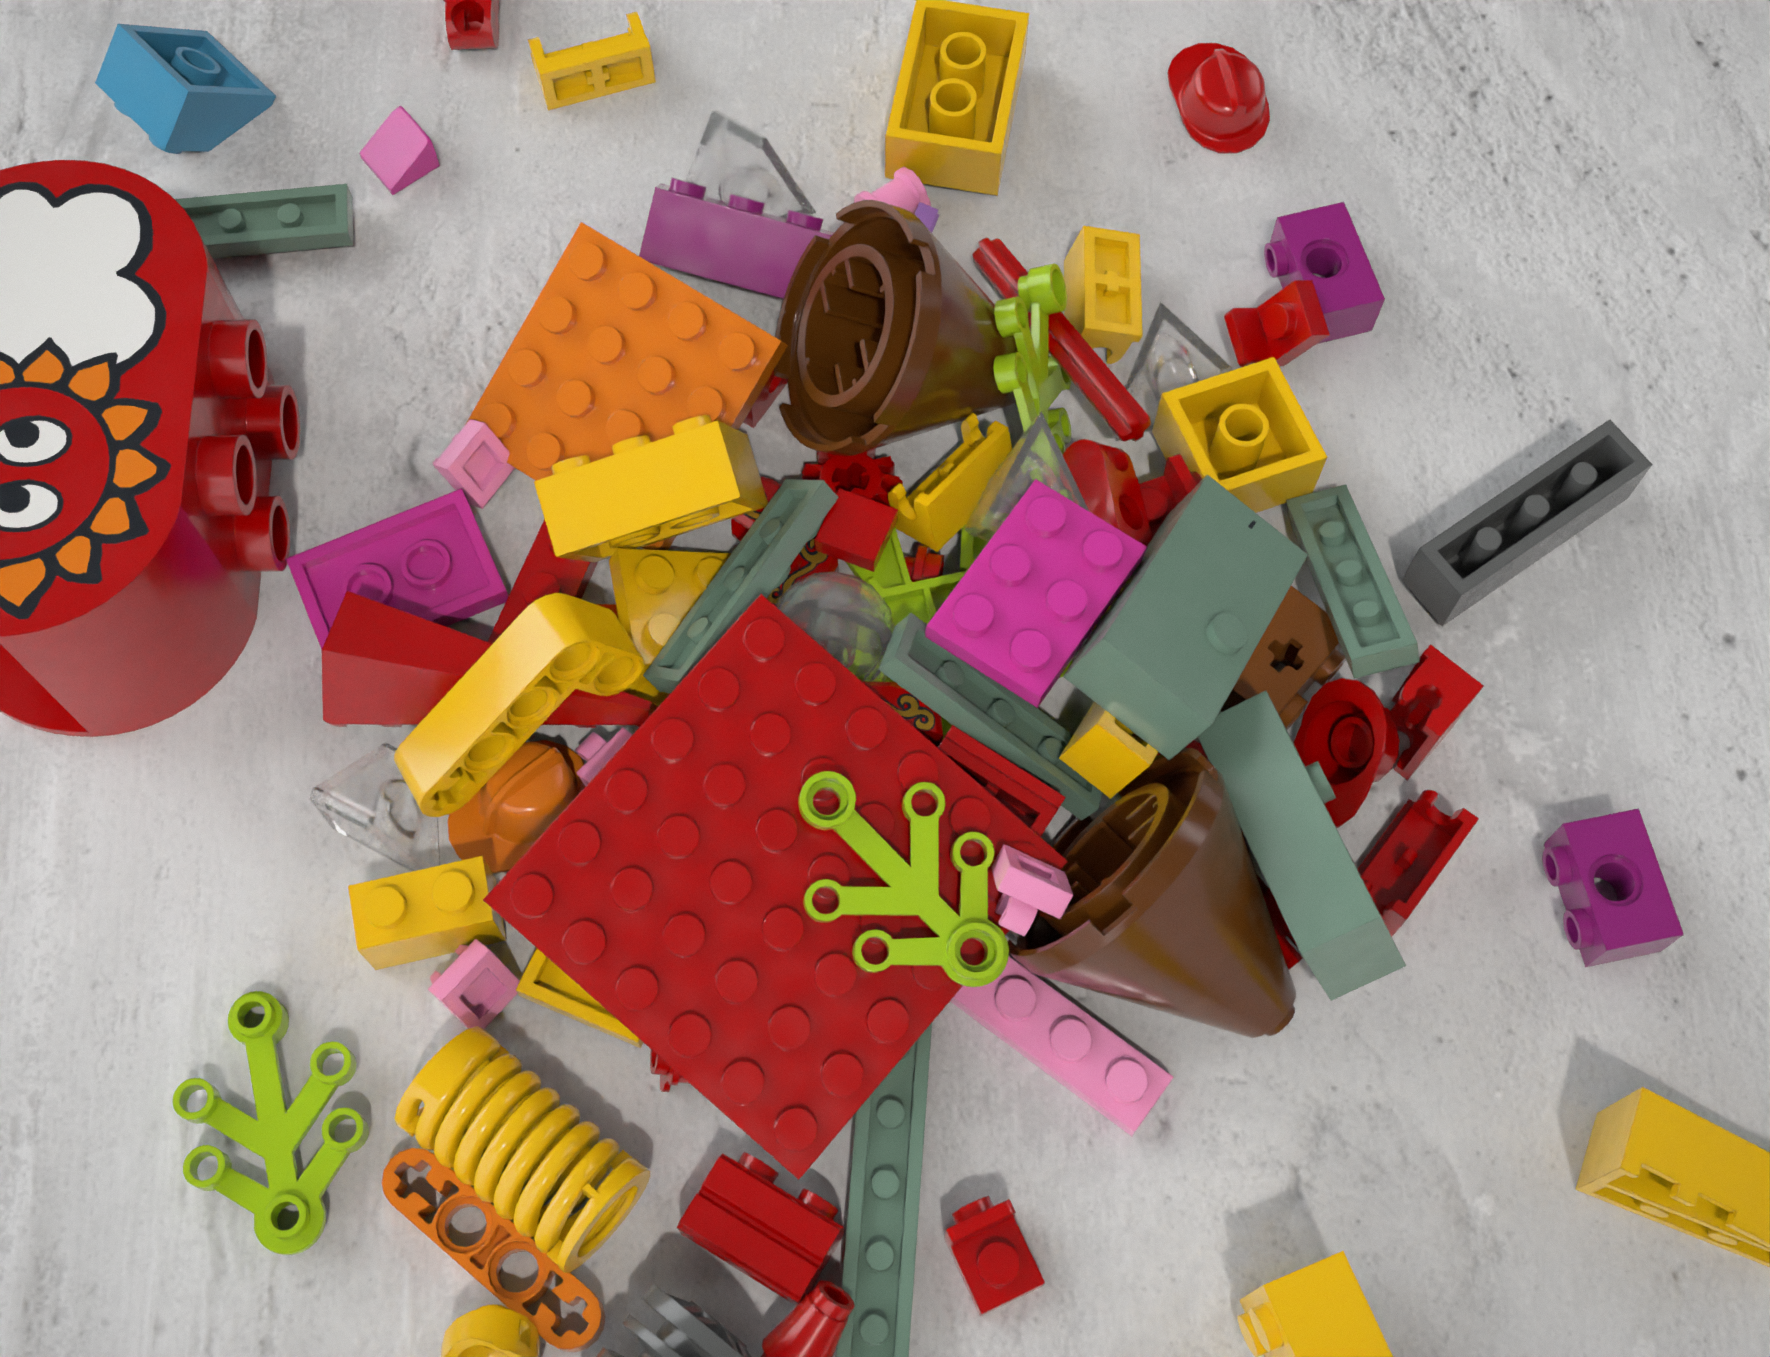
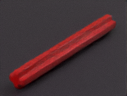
[972,238,1151,442]

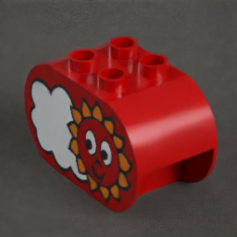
[0,160,300,737]

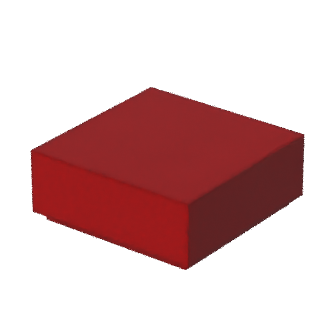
[815,488,898,572]

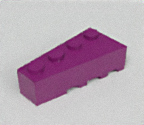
[639,177,834,299]

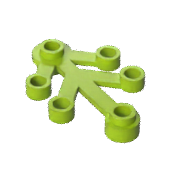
[994,263,1071,486]
[798,771,1009,987]
[172,991,369,1255]

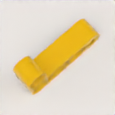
[394,593,645,817]

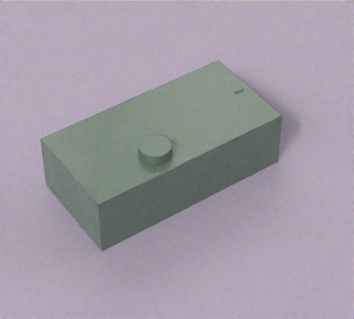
[1063,475,1308,760]
[1198,691,1406,1001]

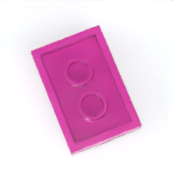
[925,479,1147,708]
[286,488,508,650]

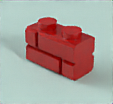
[677,1152,844,1306]

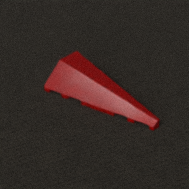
[321,591,658,728]

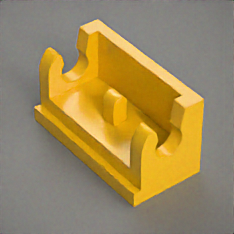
[527,11,656,111]
[1064,225,1143,364]
[888,413,1017,552]

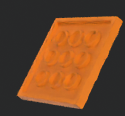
[465,222,788,551]

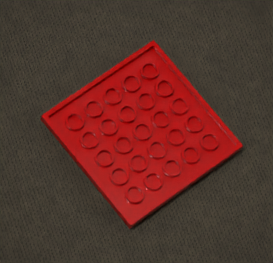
[483,594,1068,1180]

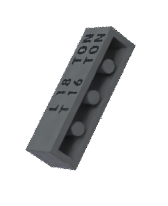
[1402,419,1653,626]

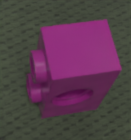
[1264,202,1385,344]
[1542,808,1684,968]

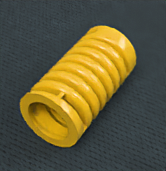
[394,1026,650,1273]

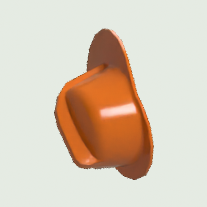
[447,740,585,873]

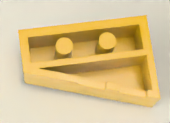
[1575,1087,1770,1267]

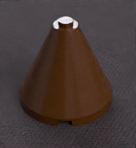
[774,200,1018,456]
[1007,748,1296,1038]

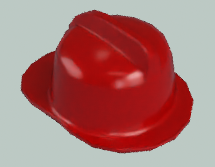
[1167,43,1270,154]
[1293,678,1400,828]

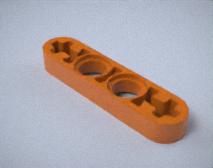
[382,1148,606,1353]

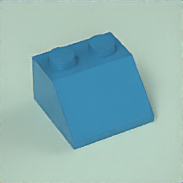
[95,24,276,154]

